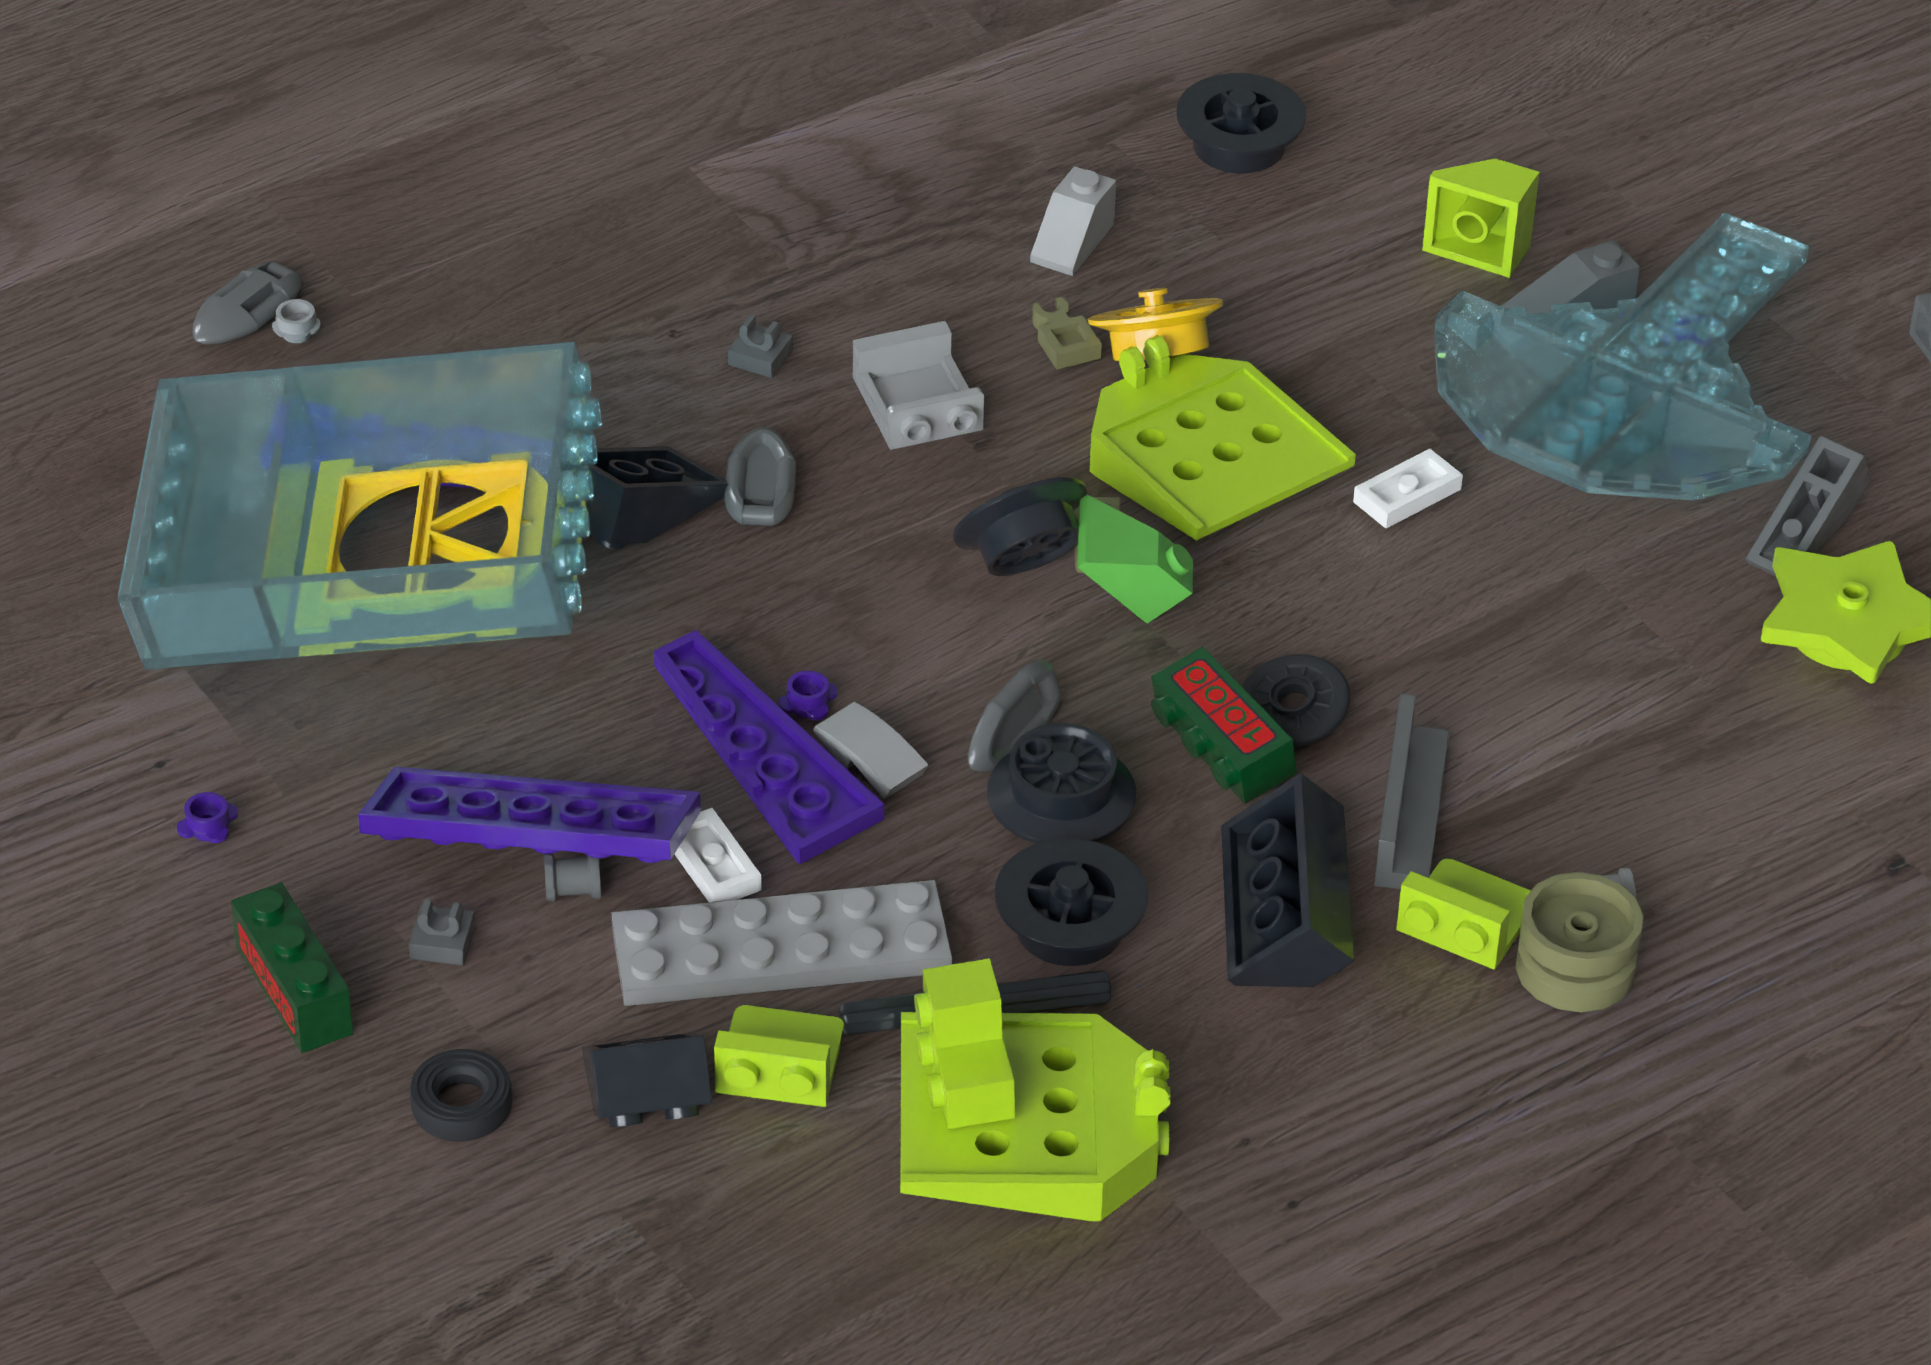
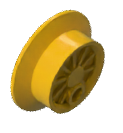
[1088,288,1223,361]

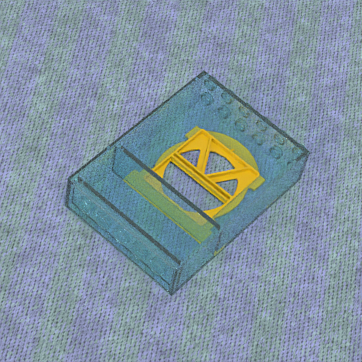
[117,342,601,670]

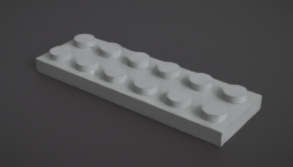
[611,880,952,1006]

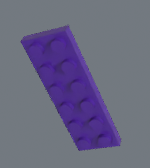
[358,767,701,863]

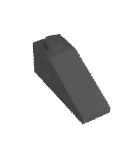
[1487,240,1640,351]
[1745,436,1871,577]

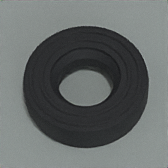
[410,1049,512,1141]

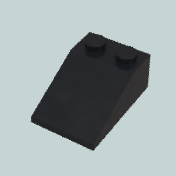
[550,446,729,549]

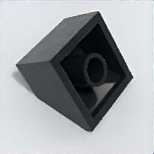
[582,1032,712,1127]

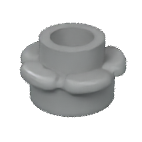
[272,299,321,343]

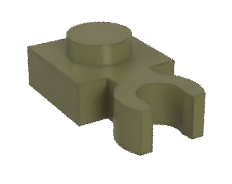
[1032,297,1102,370]

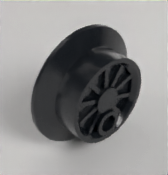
[1176,73,1306,174]
[953,477,1087,576]
[987,723,1136,844]
[995,838,1148,966]

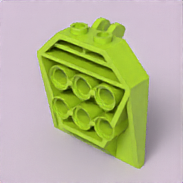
[1089,335,1356,541]
[900,1012,1171,1221]

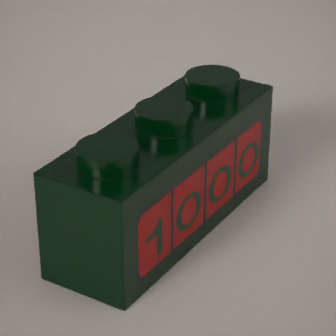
[1151,646,1297,804]
[231,882,353,1053]

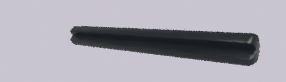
[839,970,1111,1035]

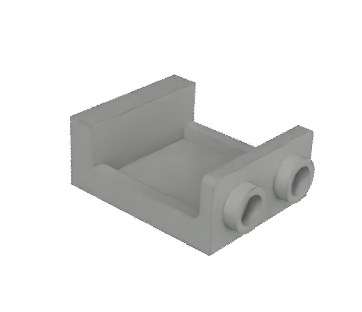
[853,321,984,450]

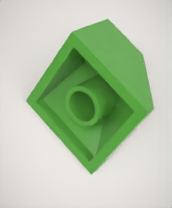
[1077,494,1193,624]

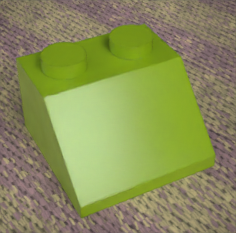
[1422,158,1540,278]

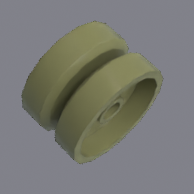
[1515,872,1644,1013]

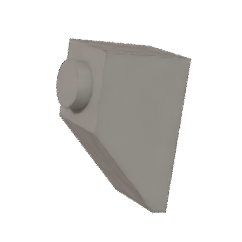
[1030,166,1116,276]

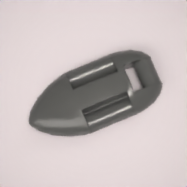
[192,261,303,345]
[724,426,797,526]
[967,659,1061,773]

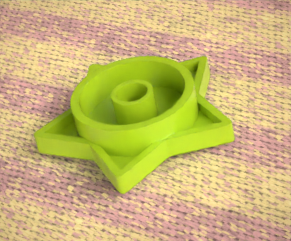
[1761,541,1931,684]

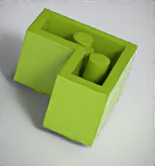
[914,958,1015,1129]

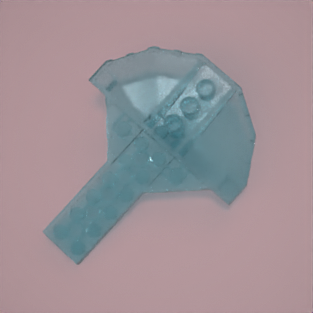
[1434,212,1812,501]

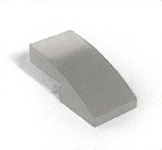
[813,702,928,799]

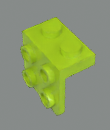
[1396,859,1531,970]
[714,1005,844,1107]

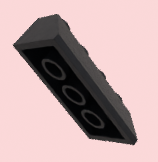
[1221,773,1354,987]

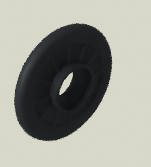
[1242,654,1350,747]

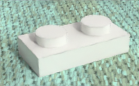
[1353,449,1463,528]
[675,808,762,903]

